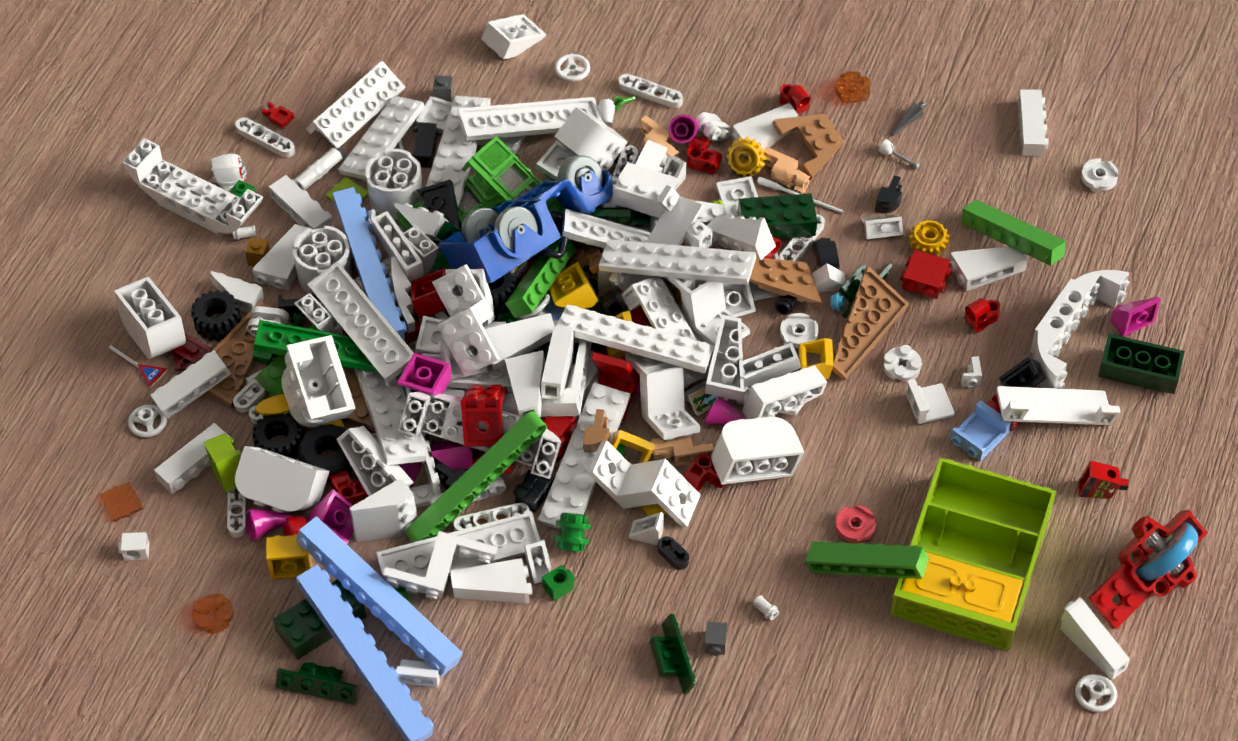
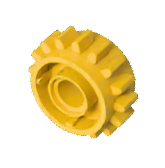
[726,137,766,177]
[909,220,950,256]

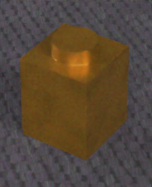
[245,237,270,266]

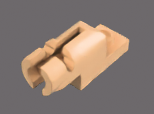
[641,116,679,160]
[763,147,810,194]
[651,436,714,467]

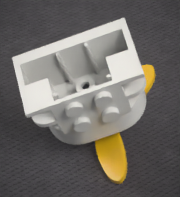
[255,335,356,429]

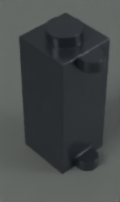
[413,122,438,168]

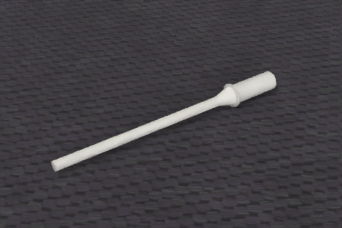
[757,177,843,214]

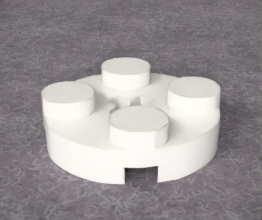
[1081,158,1118,193]
[780,313,818,348]
[883,345,922,382]

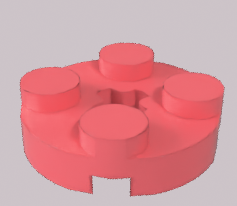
[836,505,876,544]

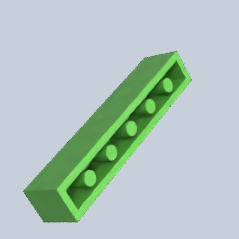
[961,200,1066,266]
[505,238,576,318]
[805,541,929,579]

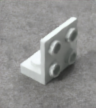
[905,379,955,424]

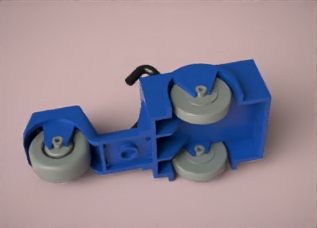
[439,155,613,283]

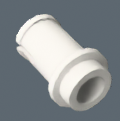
[232,225,256,241]
[753,595,779,620]

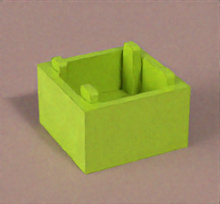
[203,433,242,493]

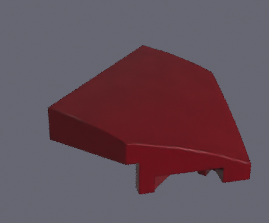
[172,333,213,371]

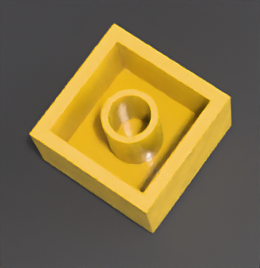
[266,534,312,579]

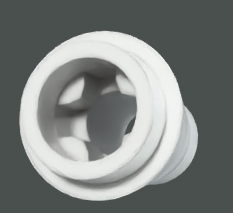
[598,99,615,127]

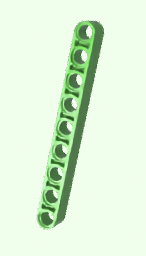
[405,411,547,543]

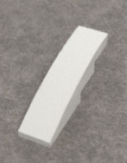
[391,256,415,333]

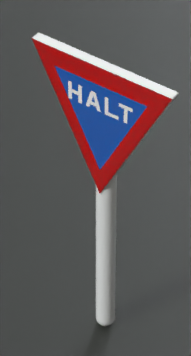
[109,345,168,389]

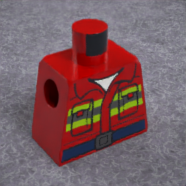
[1078,460,1129,499]

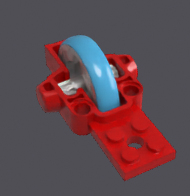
[1088,510,1209,629]

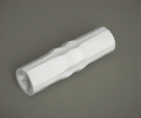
[294,148,342,190]

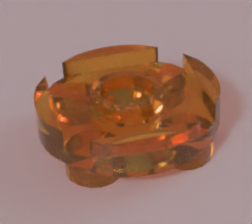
[835,71,871,103]
[192,593,234,634]

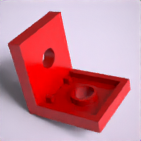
[591,352,640,421]
[460,384,508,447]

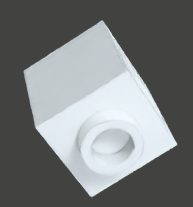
[685,220,713,248]
[118,532,149,561]

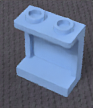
[950,400,1011,462]

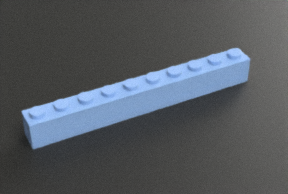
[332,187,407,341]
[296,516,463,677]
[296,564,434,741]

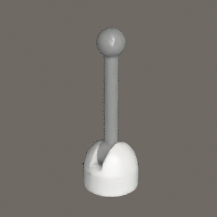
[878,140,919,169]

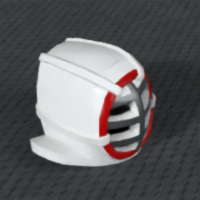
[210,154,248,192]

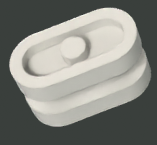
[695,112,731,141]
[247,306,289,336]

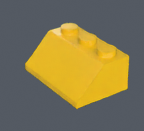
[549,262,598,309]

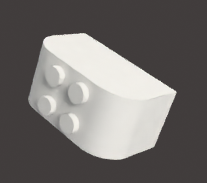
[554,107,628,170]
[114,277,186,359]
[711,417,804,484]
[235,446,329,513]

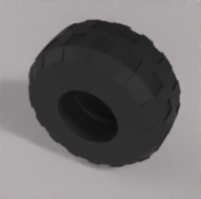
[298,424,353,482]

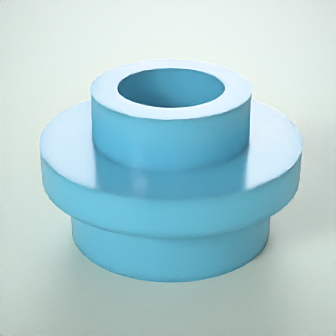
[831,292,846,311]

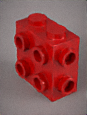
[900,250,952,299]

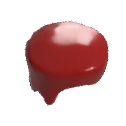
[283,517,307,536]

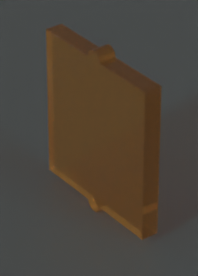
[100,482,143,522]

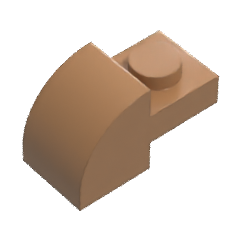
[583,409,611,453]

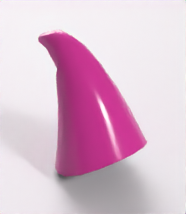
[668,114,698,143]
[704,396,745,426]
[246,509,292,542]

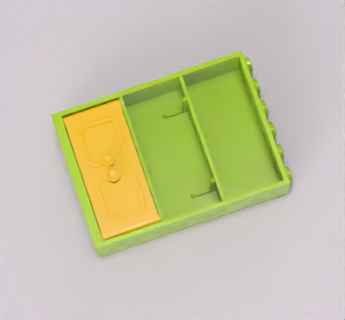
[890,458,1056,651]

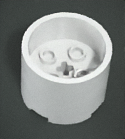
[365,149,423,219]
[293,226,354,295]

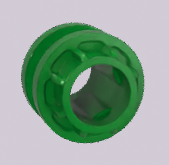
[554,512,591,552]

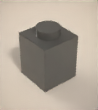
[433,75,453,102]
[704,621,727,656]

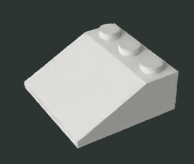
[611,162,680,218]
[350,478,417,542]

